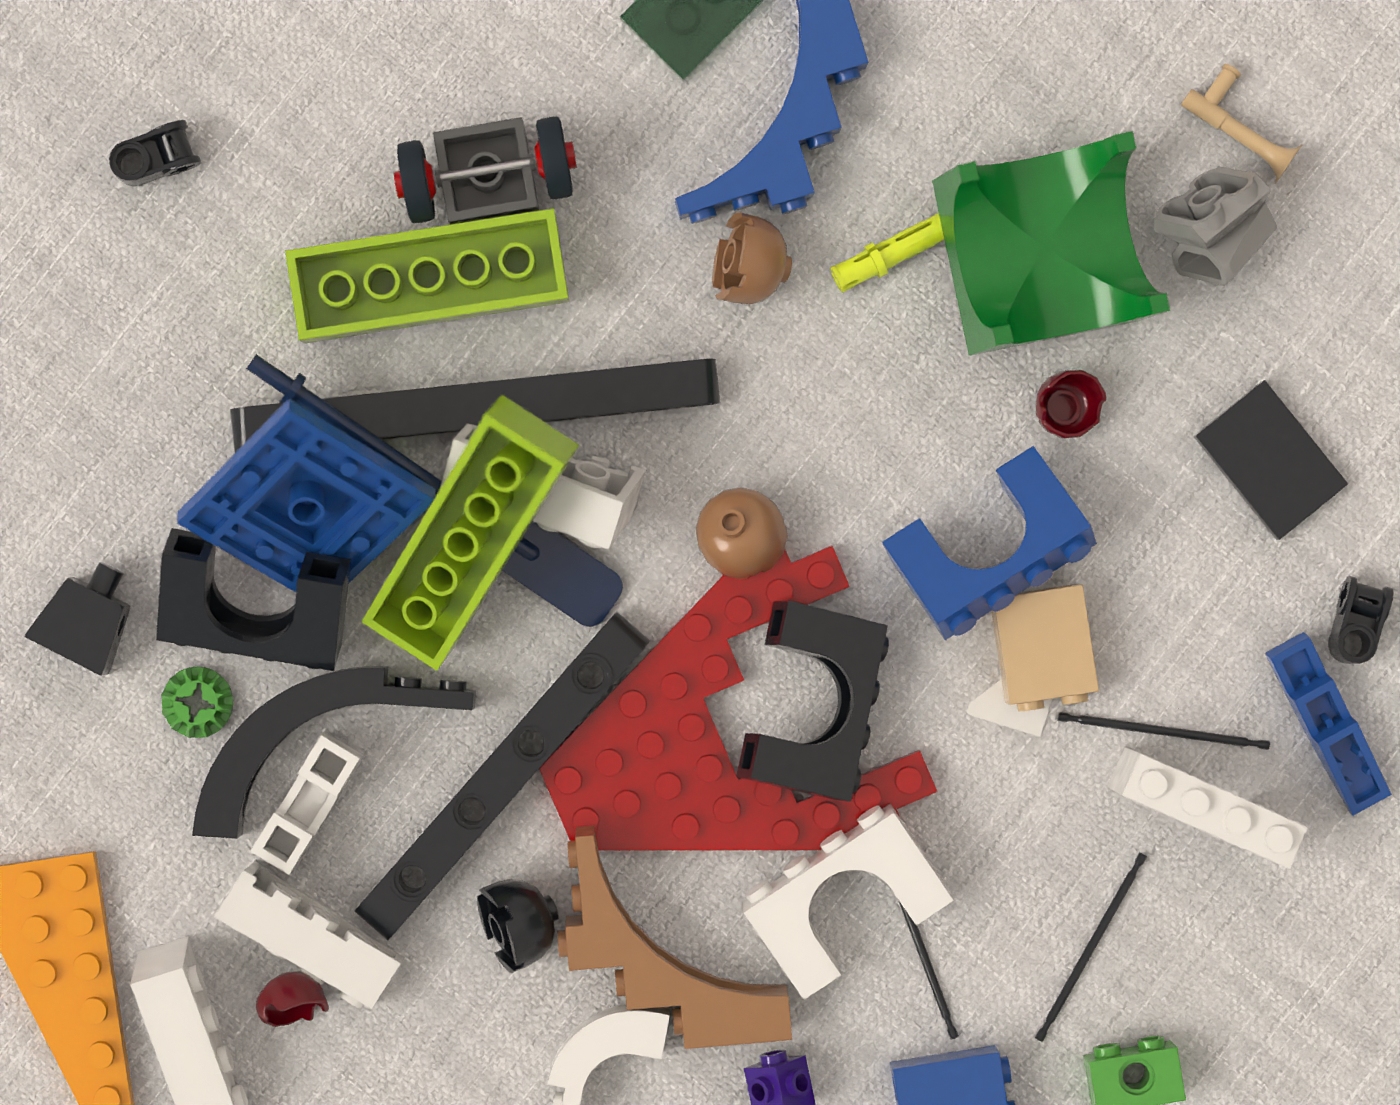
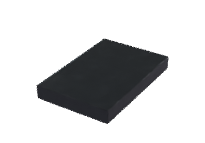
[1193,380,1348,540]

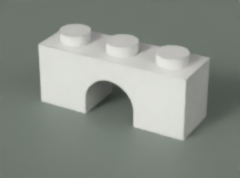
[250,732,364,875]

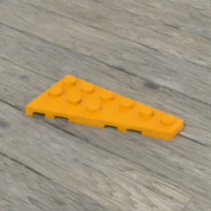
[0,851,135,1105]

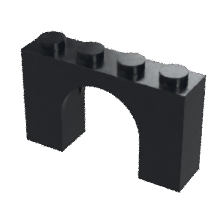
[156,528,351,671]
[736,601,889,802]

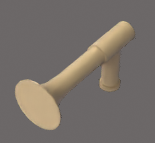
[1181,63,1302,184]

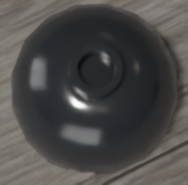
[477,879,559,973]

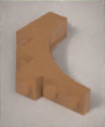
[557,826,792,1049]

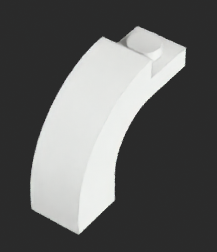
[547,1005,670,1105]

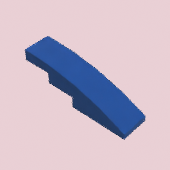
[1265,632,1392,816]

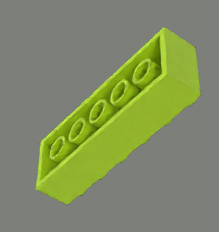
[285,208,570,344]
[361,395,579,671]

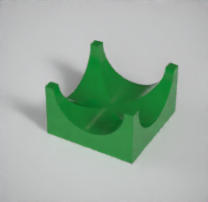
[932,131,1170,356]

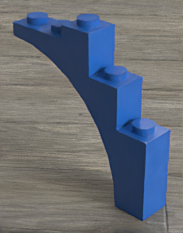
[675,0,869,224]

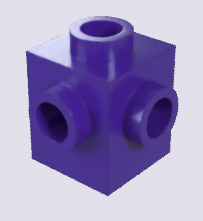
[743,1049,816,1105]

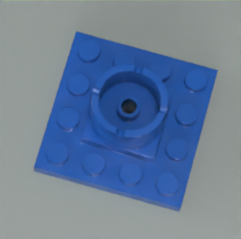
[177,399,436,592]

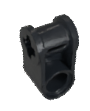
[109,120,201,186]
[1328,575,1394,664]

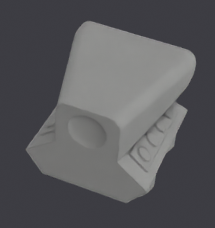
[1154,166,1277,286]

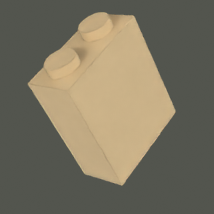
[991,584,1099,711]

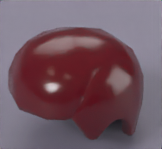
[1036,370,1107,438]
[256,971,329,1027]

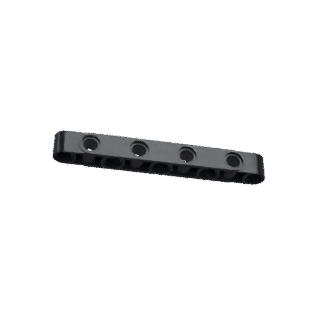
[354,612,650,941]

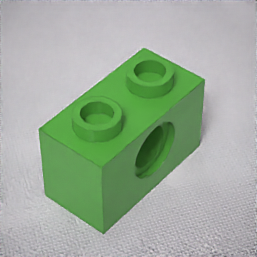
[1083,1036,1186,1105]

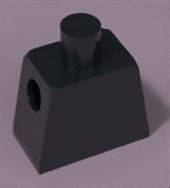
[24,562,130,676]

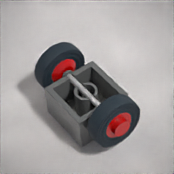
[393,116,577,225]

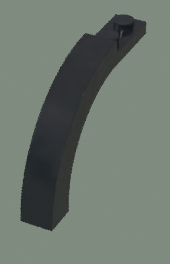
[192,666,476,839]

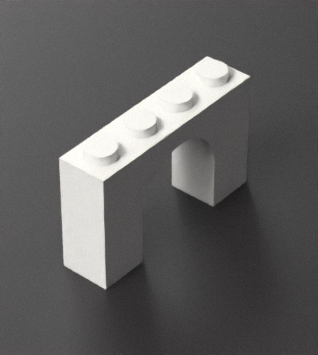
[1107,747,1308,869]
[742,804,954,1000]

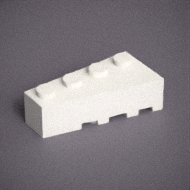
[440,423,646,550]
[214,862,405,1009]
[130,936,248,1105]

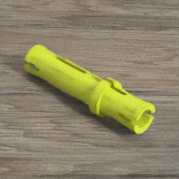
[829,212,944,293]

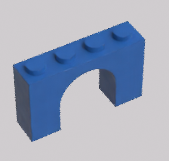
[882,446,1097,640]
[890,1045,1015,1105]

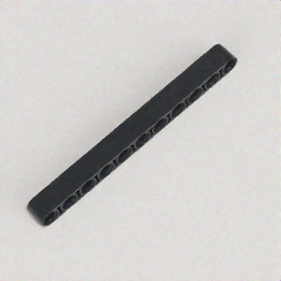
[230,359,720,453]

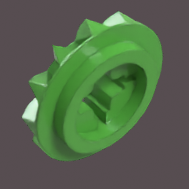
[161,667,233,738]

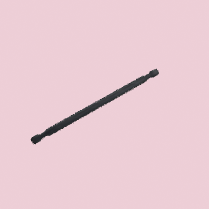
[1057,712,1270,750]
[1035,852,1147,1042]
[898,900,959,1039]

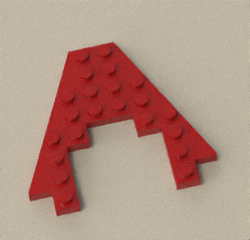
[539,546,938,851]

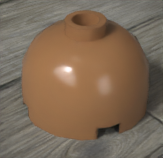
[712,213,792,304]
[696,487,788,579]

